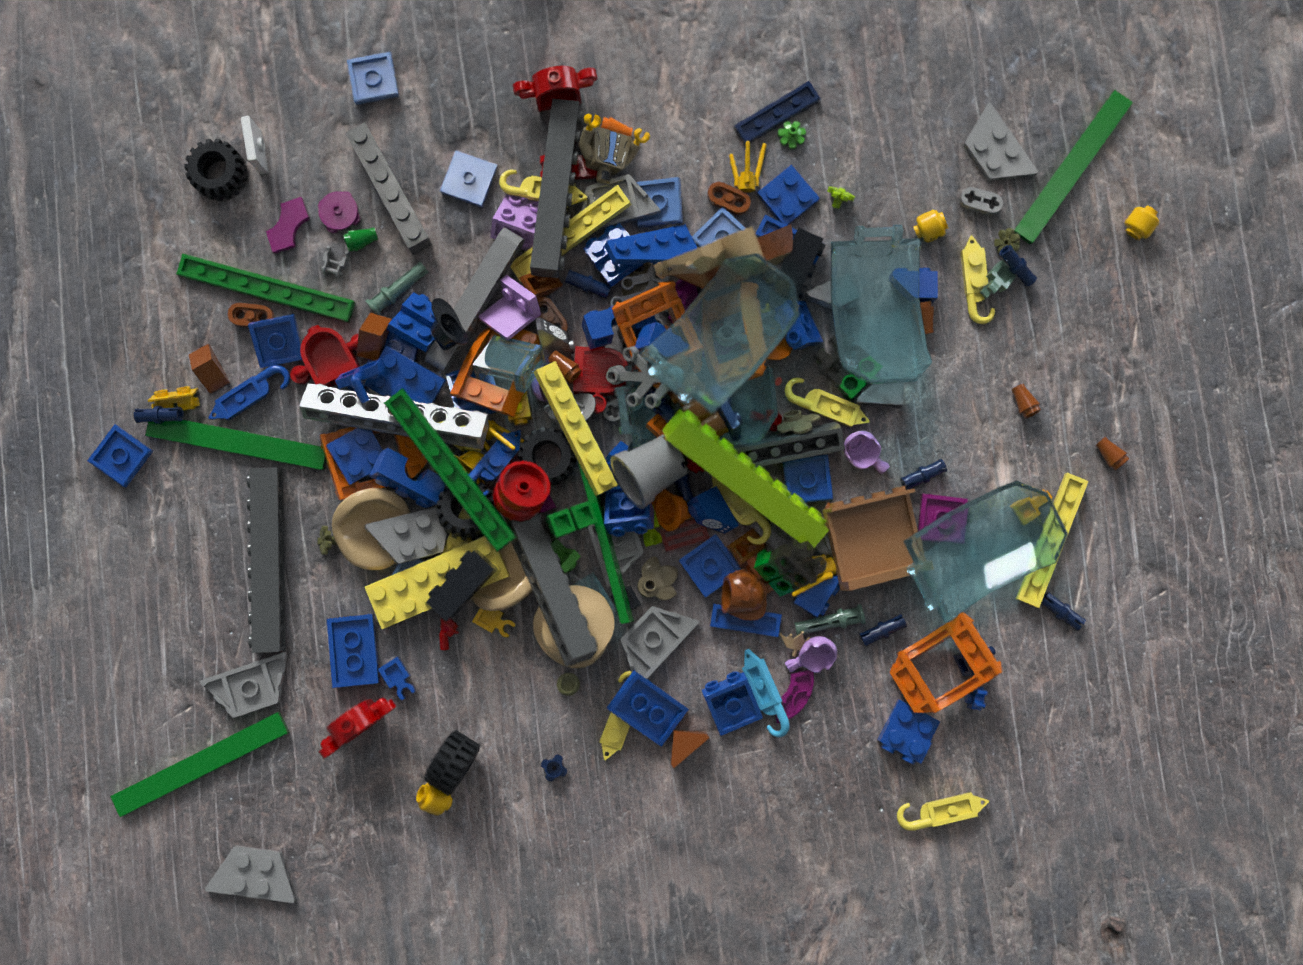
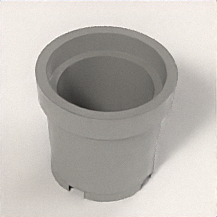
[610,435,687,509]

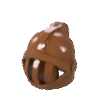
[721,570,767,620]

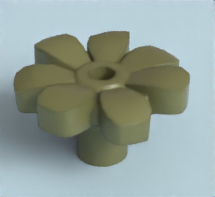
[994,228,1020,253]
[317,526,337,555]

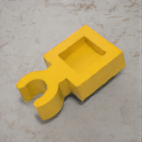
[472,608,516,637]

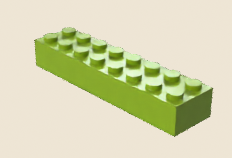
[662,408,829,551]

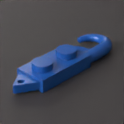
[208,365,290,421]
[469,430,521,496]

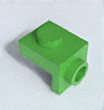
[551,539,581,573]

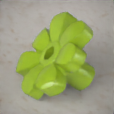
[827,186,855,209]

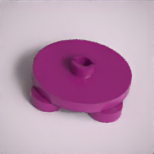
[318,191,361,233]

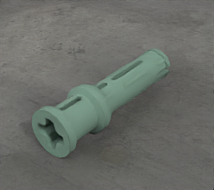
[365,261,429,315]
[794,604,866,635]

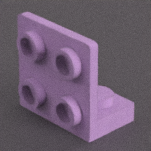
[490,194,539,251]
[479,275,541,340]

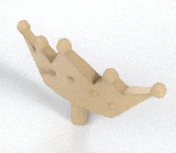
[779,631,810,657]

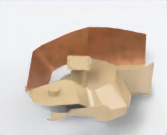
[654,224,793,291]

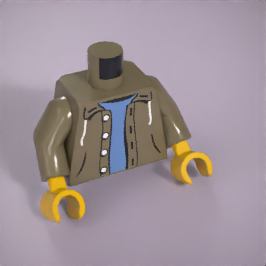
[579,113,650,184]

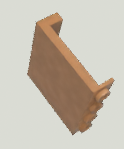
[823,486,933,591]

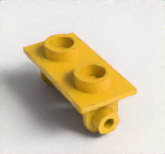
[148,386,200,410]

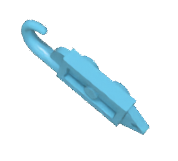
[742,649,789,738]

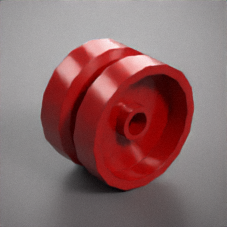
[493,461,550,521]

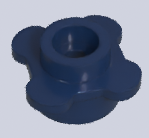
[541,754,567,781]

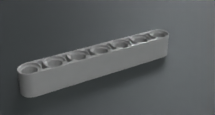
[425,228,525,373]

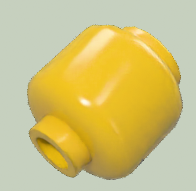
[1124,205,1159,240]
[913,210,948,243]
[416,783,453,816]

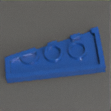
[604,224,697,265]

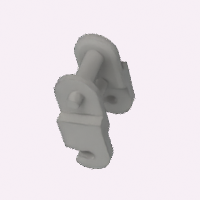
[321,246,350,278]

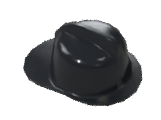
[430,298,468,351]

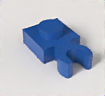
[378,656,416,700]
[965,686,987,710]

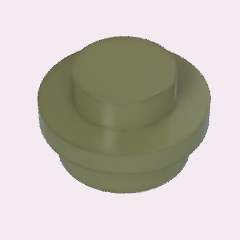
[557,673,580,696]

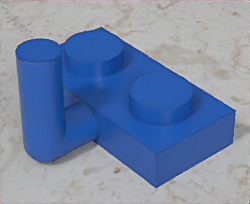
[335,358,385,403]

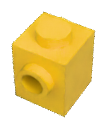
[508,390,533,426]

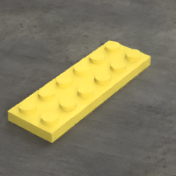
[365,536,510,629]

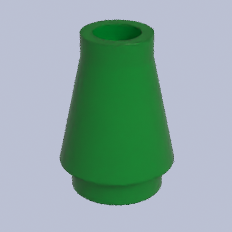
[343,227,378,252]

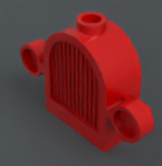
[512,66,598,112]
[290,325,360,387]
[573,345,634,414]
[318,698,397,759]

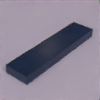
[734,81,821,146]

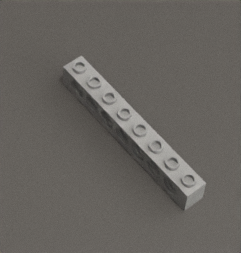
[300,383,489,449]

